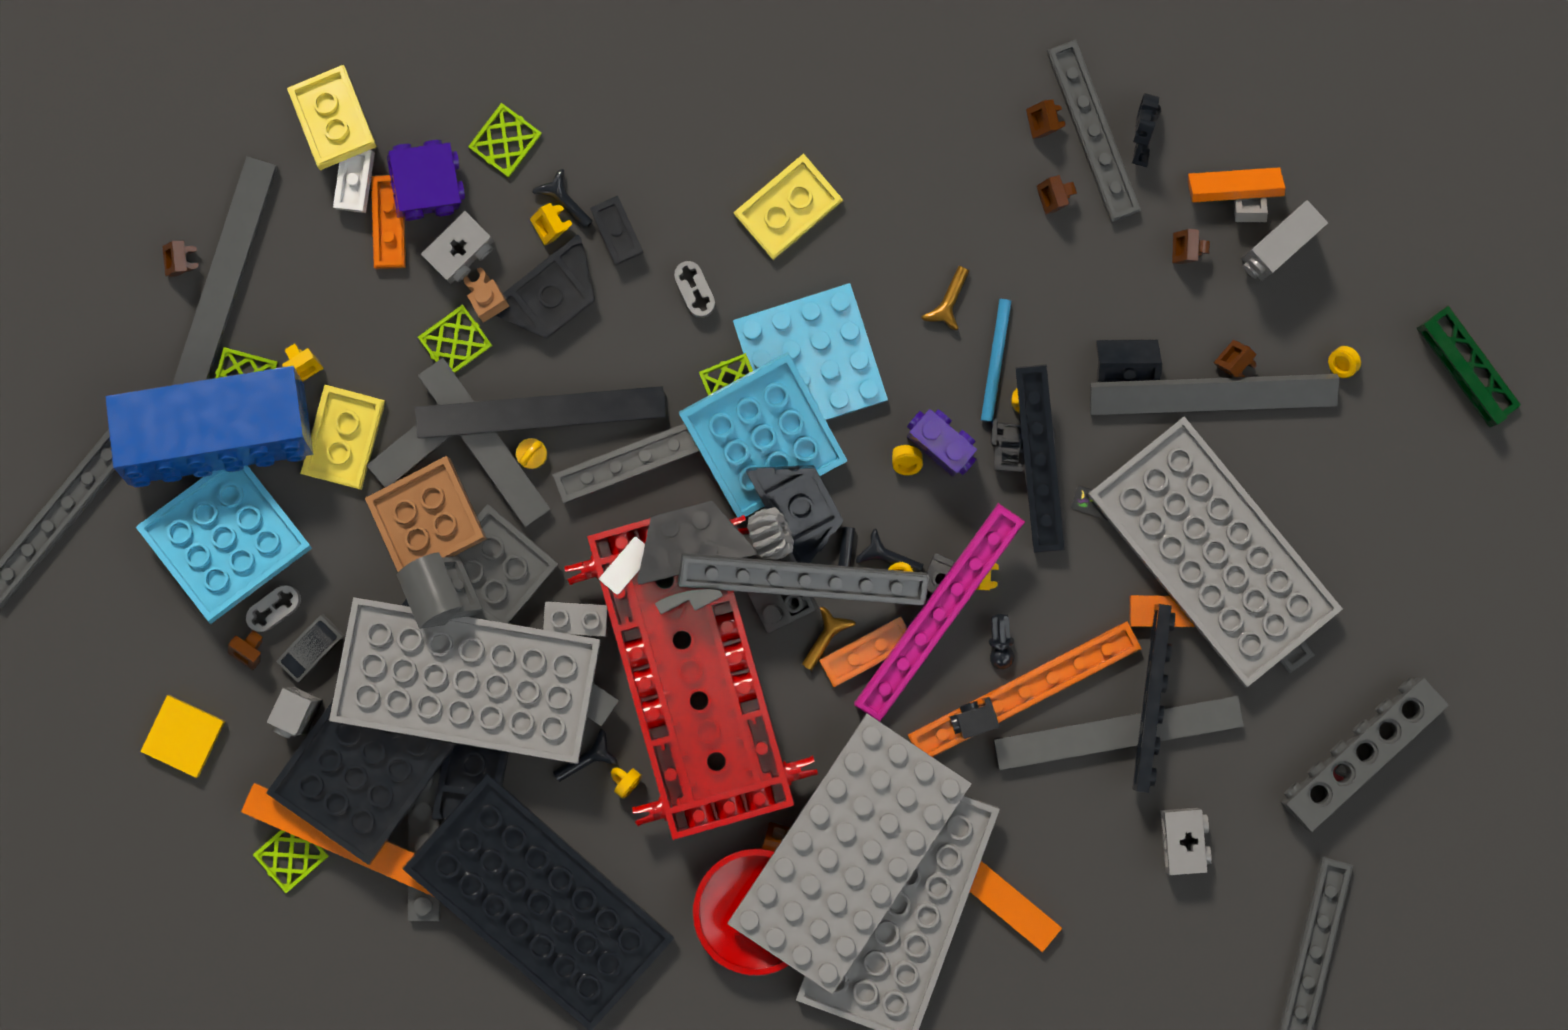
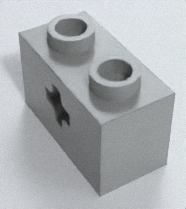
[421,211,494,284]
[543,602,609,637]
[267,687,322,738]
[1160,808,1212,875]

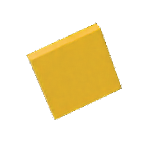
[140,695,225,778]

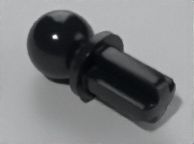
[989,614,1014,670]

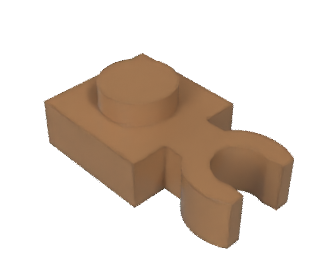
[464,267,509,323]

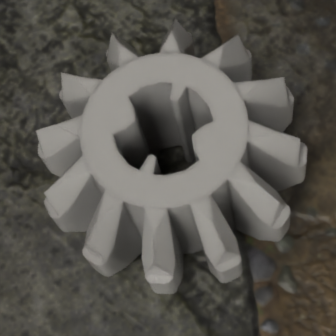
[747,507,794,561]

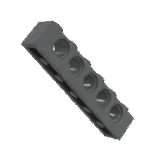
[1281,677,1449,832]

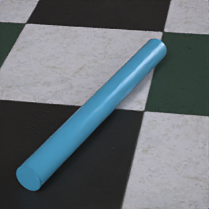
[981,299,1012,422]

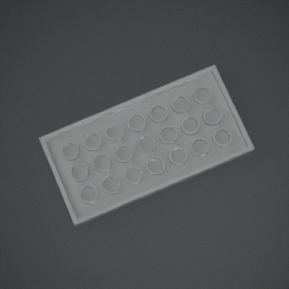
[1087,417,1343,688]
[329,597,601,764]
[727,713,972,994]
[796,795,1000,1030]

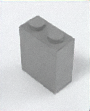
[1241,200,1328,281]

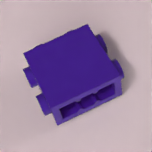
[387,140,465,221]
[907,409,977,477]

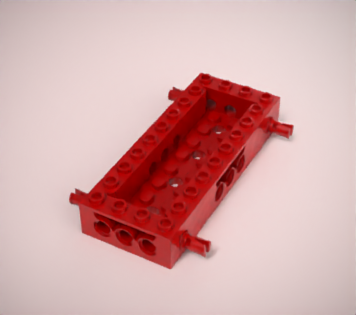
[564,515,818,840]

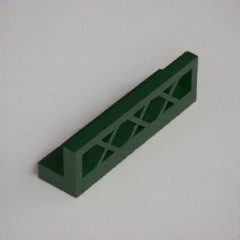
[1417,306,1521,427]

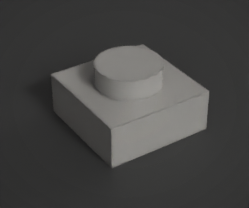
[1234,197,1268,222]

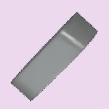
[674,261,715,318]
[246,585,301,632]

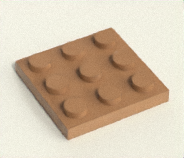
[365,456,487,572]

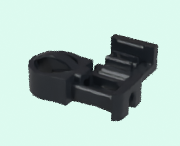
[1132,93,1161,167]
[991,418,1056,472]

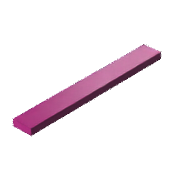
[854,503,1025,722]

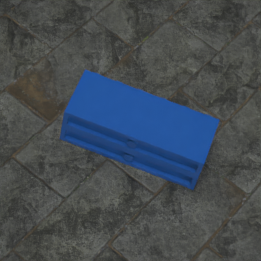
[105,366,314,487]

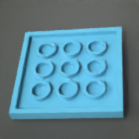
[733,283,888,420]
[679,352,847,517]
[136,466,312,624]

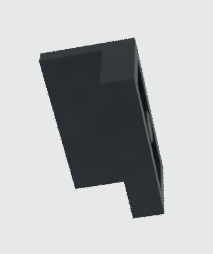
[1096,340,1162,382]

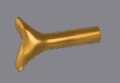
[921,266,969,330]
[802,607,856,671]

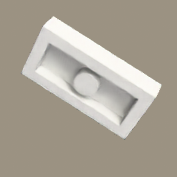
[333,150,375,213]

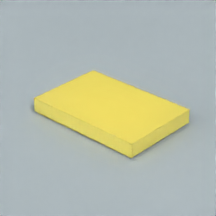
[287,65,377,170]
[733,153,843,260]
[300,385,386,490]

